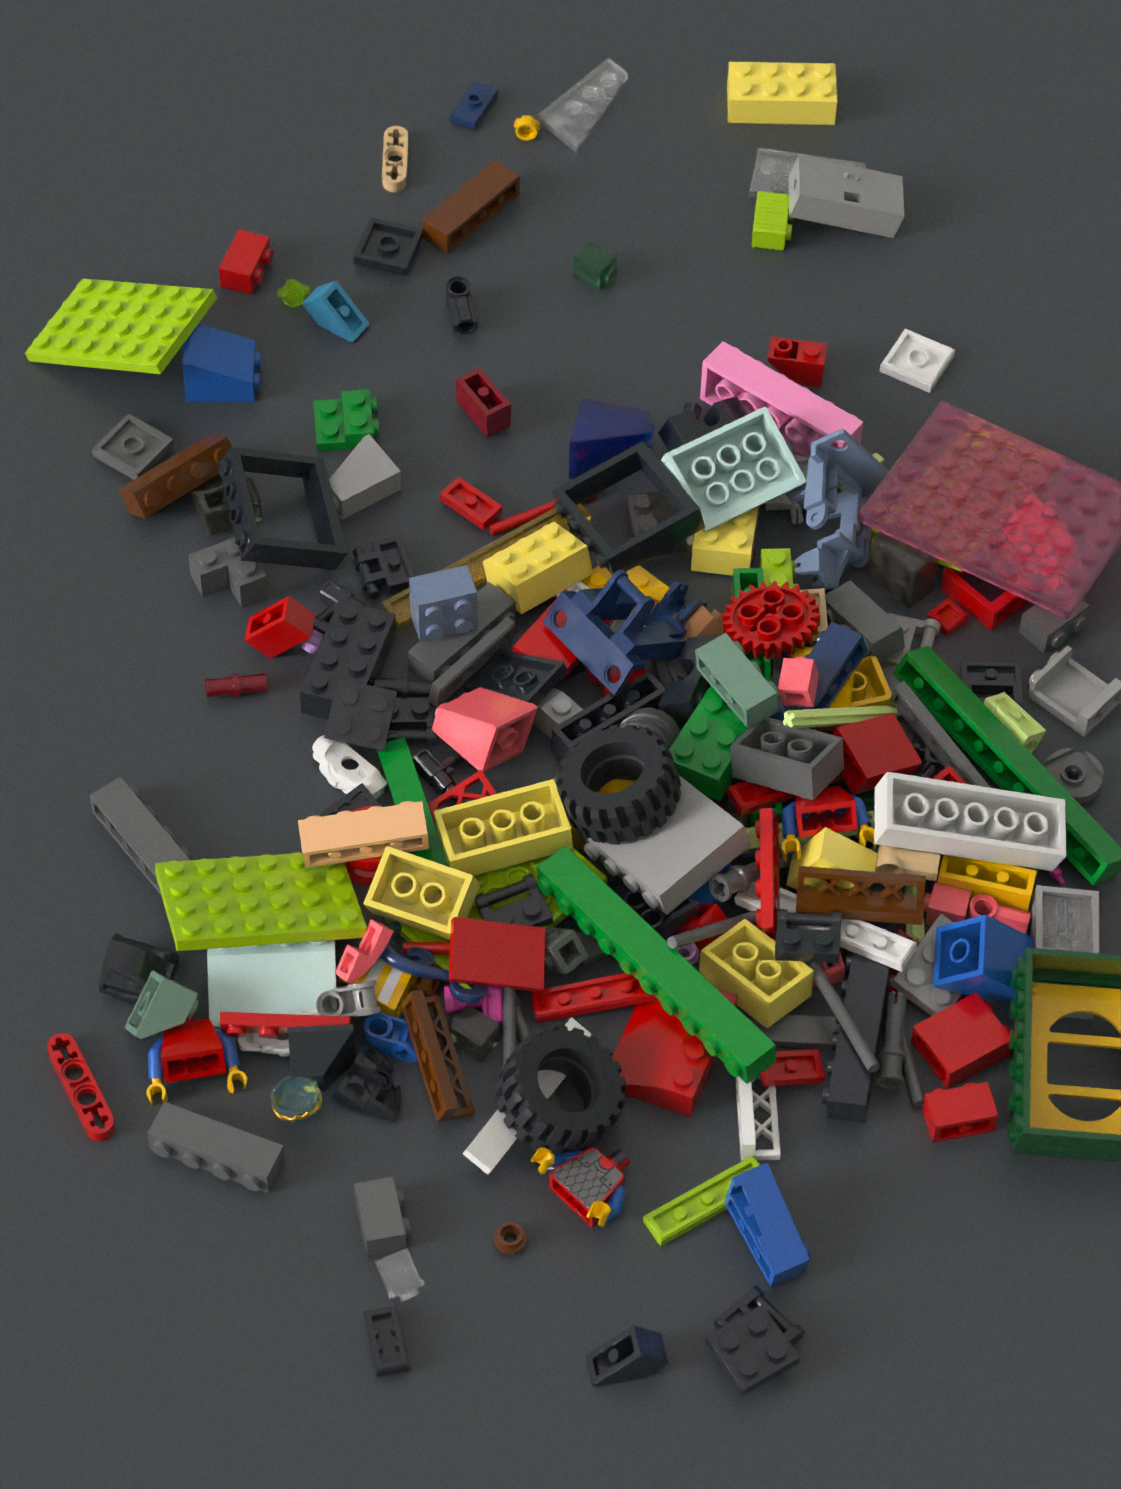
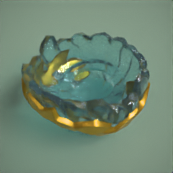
[271,1076,322,1122]

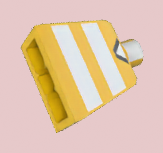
[339,959,419,1018]

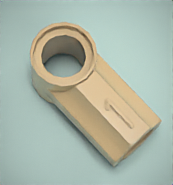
[876,845,940,881]

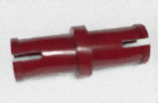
[205,673,267,698]

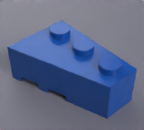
[724,1162,811,1287]

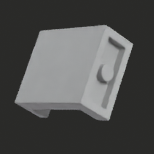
[1028,645,1121,737]

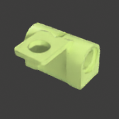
[984,692,1046,754]

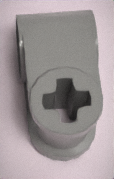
[316,980,382,1017]

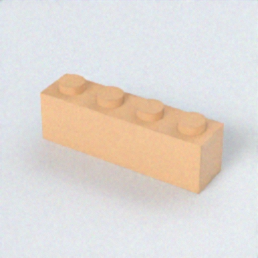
[298,801,429,868]

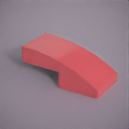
[335,919,394,984]

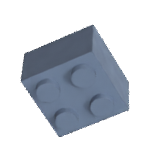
[409,565,478,642]

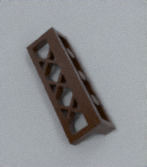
[795,866,926,925]
[401,990,475,1122]

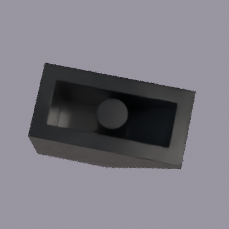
[586,1325,668,1387]

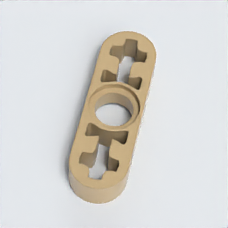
[382,126,408,192]

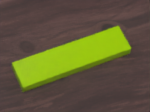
[643,1155,760,1246]

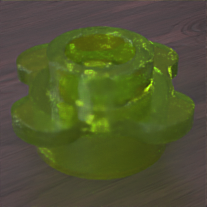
[277,278,310,306]

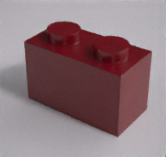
[456,367,511,438]

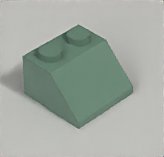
[124,970,198,1039]

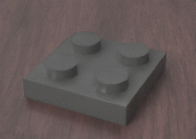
[92,413,174,480]

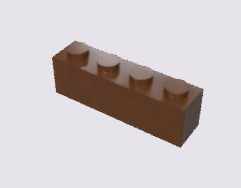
[422,160,520,254]
[118,433,232,518]

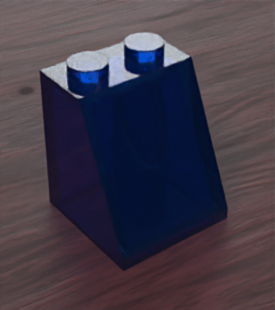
[569,398,654,479]

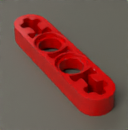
[47,1033,115,1142]

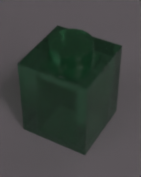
[573,241,617,291]

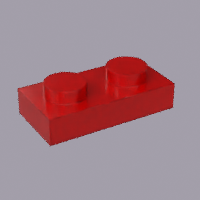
[440,477,503,530]
[760,1049,826,1087]

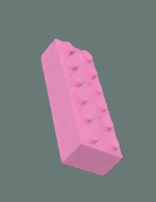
[700,341,863,456]

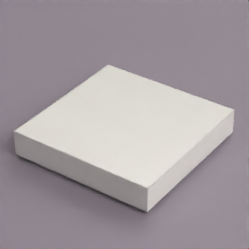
[879,329,955,393]

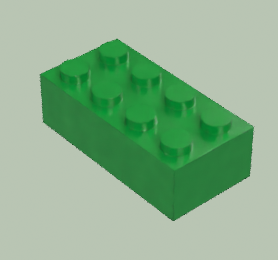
[669,686,748,801]

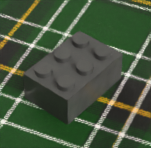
[730,717,844,800]

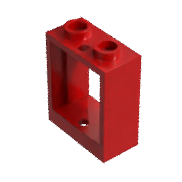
[941,545,1036,631]

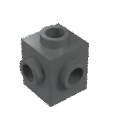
[544,927,589,974]

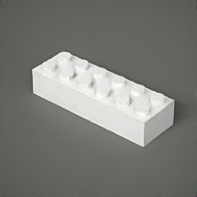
[874,772,1066,871]

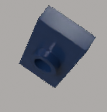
[450,81,498,130]

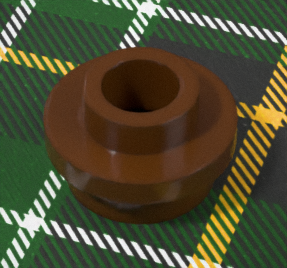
[494,1222,527,1254]

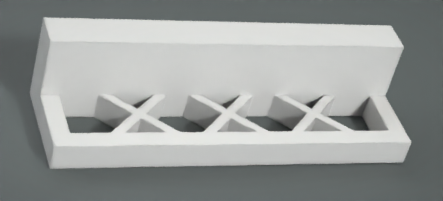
[735,1075,781,1161]

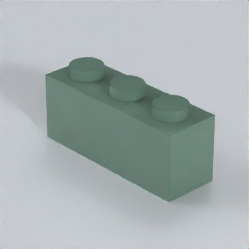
[695,633,780,728]

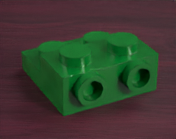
[313,389,379,451]

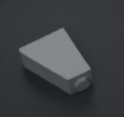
[329,434,401,519]

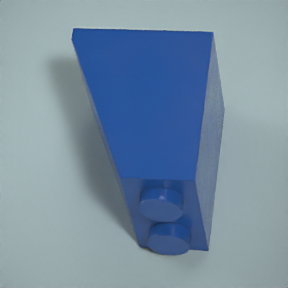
[182,324,261,402]
[933,915,1034,1004]

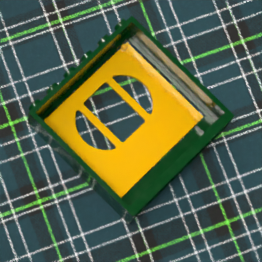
[1007,947,1121,1162]

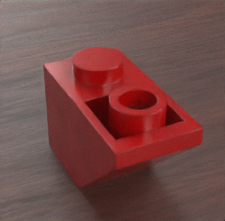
[767,337,827,387]

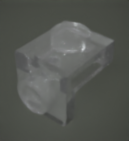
[375,1248,426,1302]

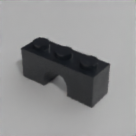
[658,396,748,452]
[658,635,719,724]

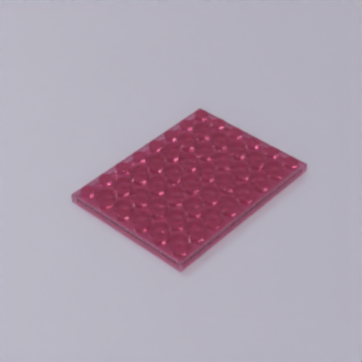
[857,400,1121,619]

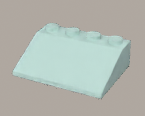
[660,406,806,532]
[207,940,337,1030]

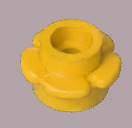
[514,115,540,141]

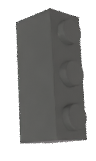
[825,580,905,663]

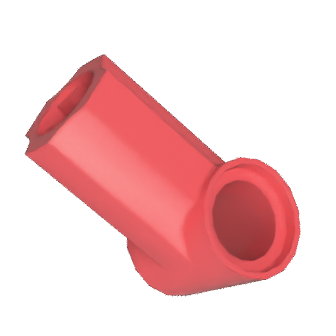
[965,894,1031,934]

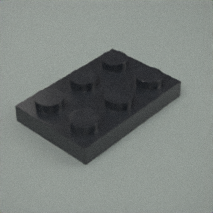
[463,649,568,706]

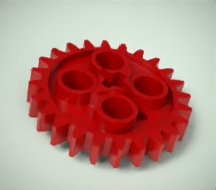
[722,581,820,659]

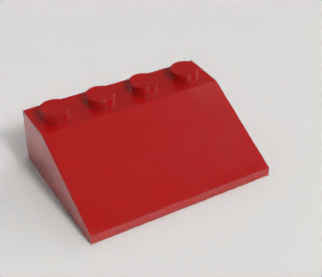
[612,987,738,1118]

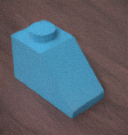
[302,281,370,342]

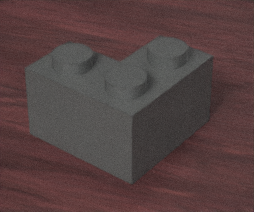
[188,537,268,608]

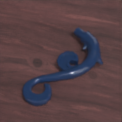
[377,921,487,1004]

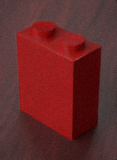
[831,713,923,795]
[910,992,1011,1090]

